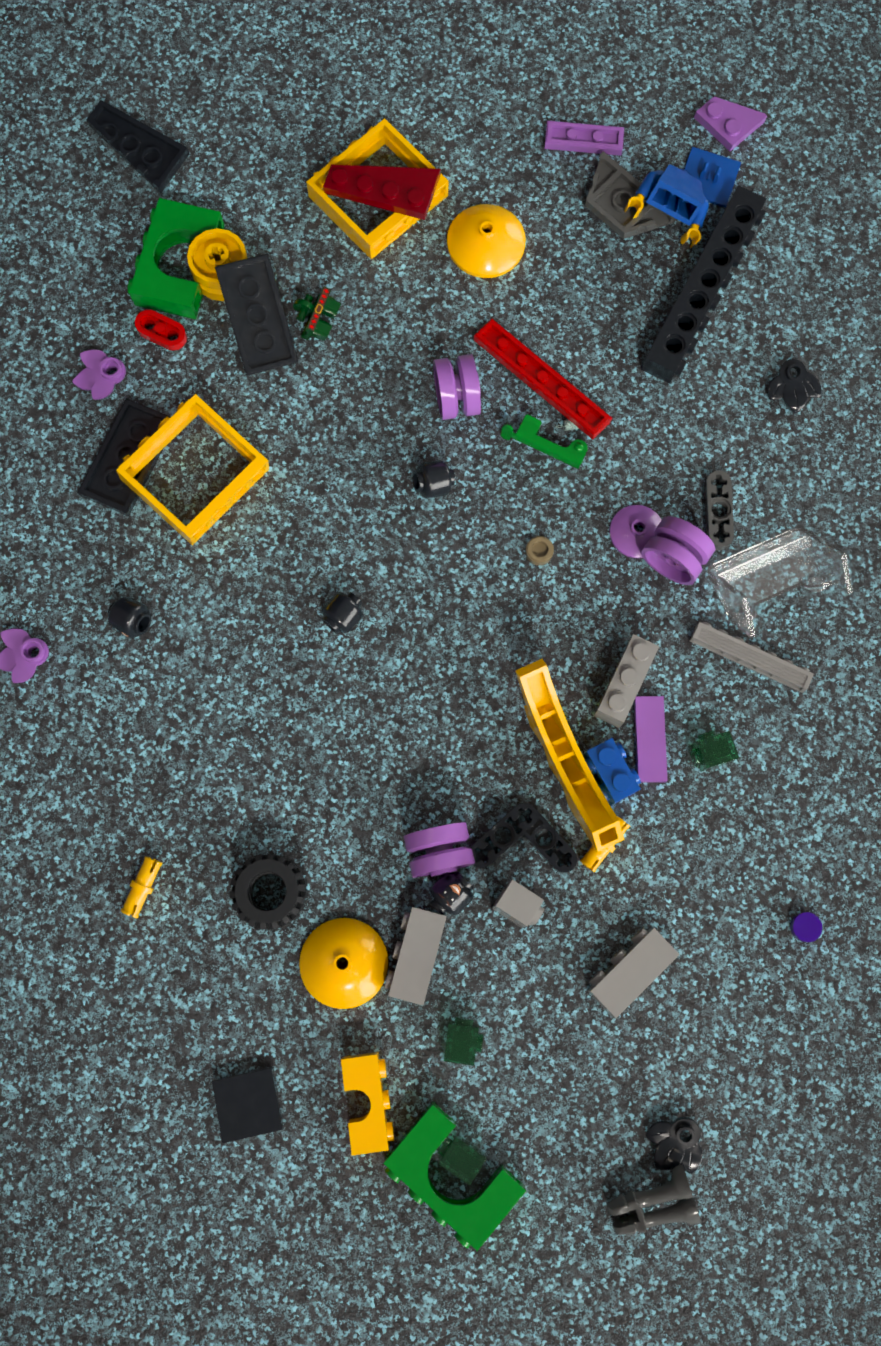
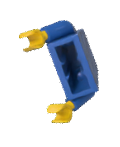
[624,165,709,248]

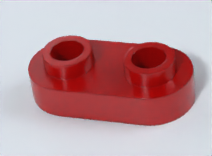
[135,310,187,351]

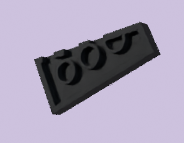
[86,100,189,194]

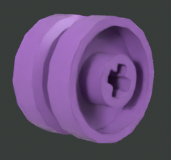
[433,354,481,420]
[641,516,716,585]
[404,822,475,878]

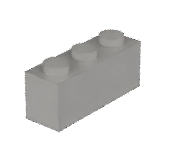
[593,634,659,728]
[492,879,545,928]
[385,907,447,1005]
[587,928,680,1018]

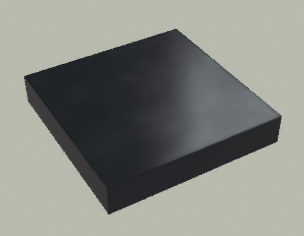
[212,1067,284,1143]

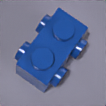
[583,738,641,806]

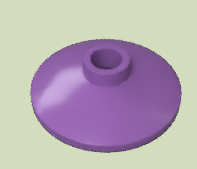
[609,505,661,558]

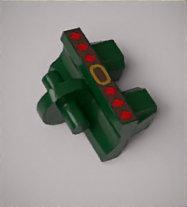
[293,286,341,341]

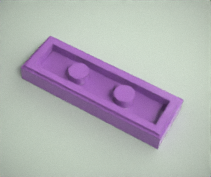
[544,121,624,156]
[634,696,668,783]

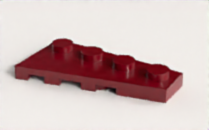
[323,164,441,220]

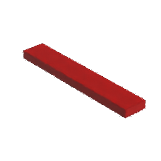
[474,319,612,440]

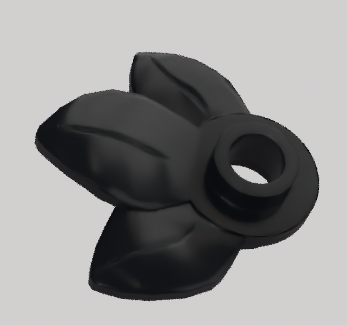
[768,359,822,414]
[645,1117,703,1174]

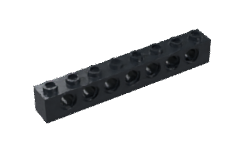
[641,185,767,384]

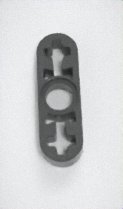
[704,470,734,551]

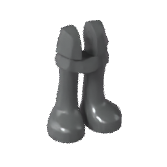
[607,1164,701,1235]

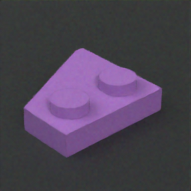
[694,96,767,151]

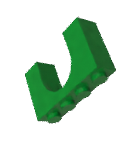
[127,198,225,320]
[383,1101,526,1251]

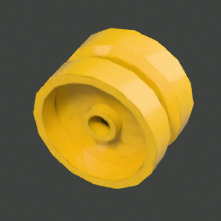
[187,228,248,301]

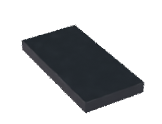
[215,253,298,376]
[77,398,171,516]

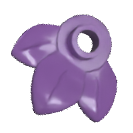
[72,350,126,400]
[0,629,49,683]

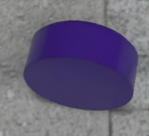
[790,912,823,942]

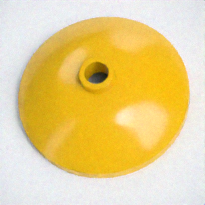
[447,204,526,278]
[299,918,388,1009]

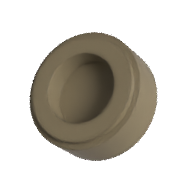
[525,536,554,565]

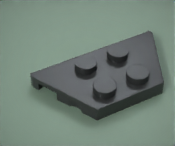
[585,151,677,239]

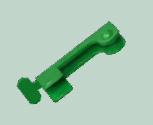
[500,414,588,469]

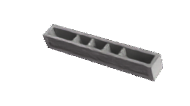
[689,622,814,693]

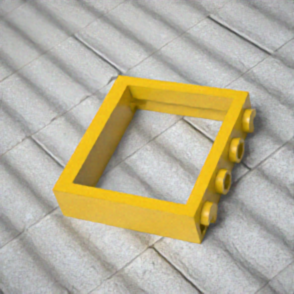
[306,118,449,259]
[116,394,269,545]

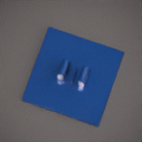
[684,147,741,208]

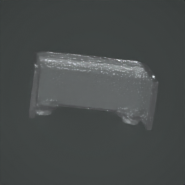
[707,528,853,638]

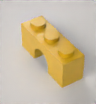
[341,1052,394,1156]

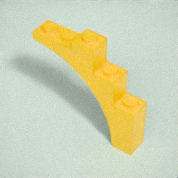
[515,659,624,852]

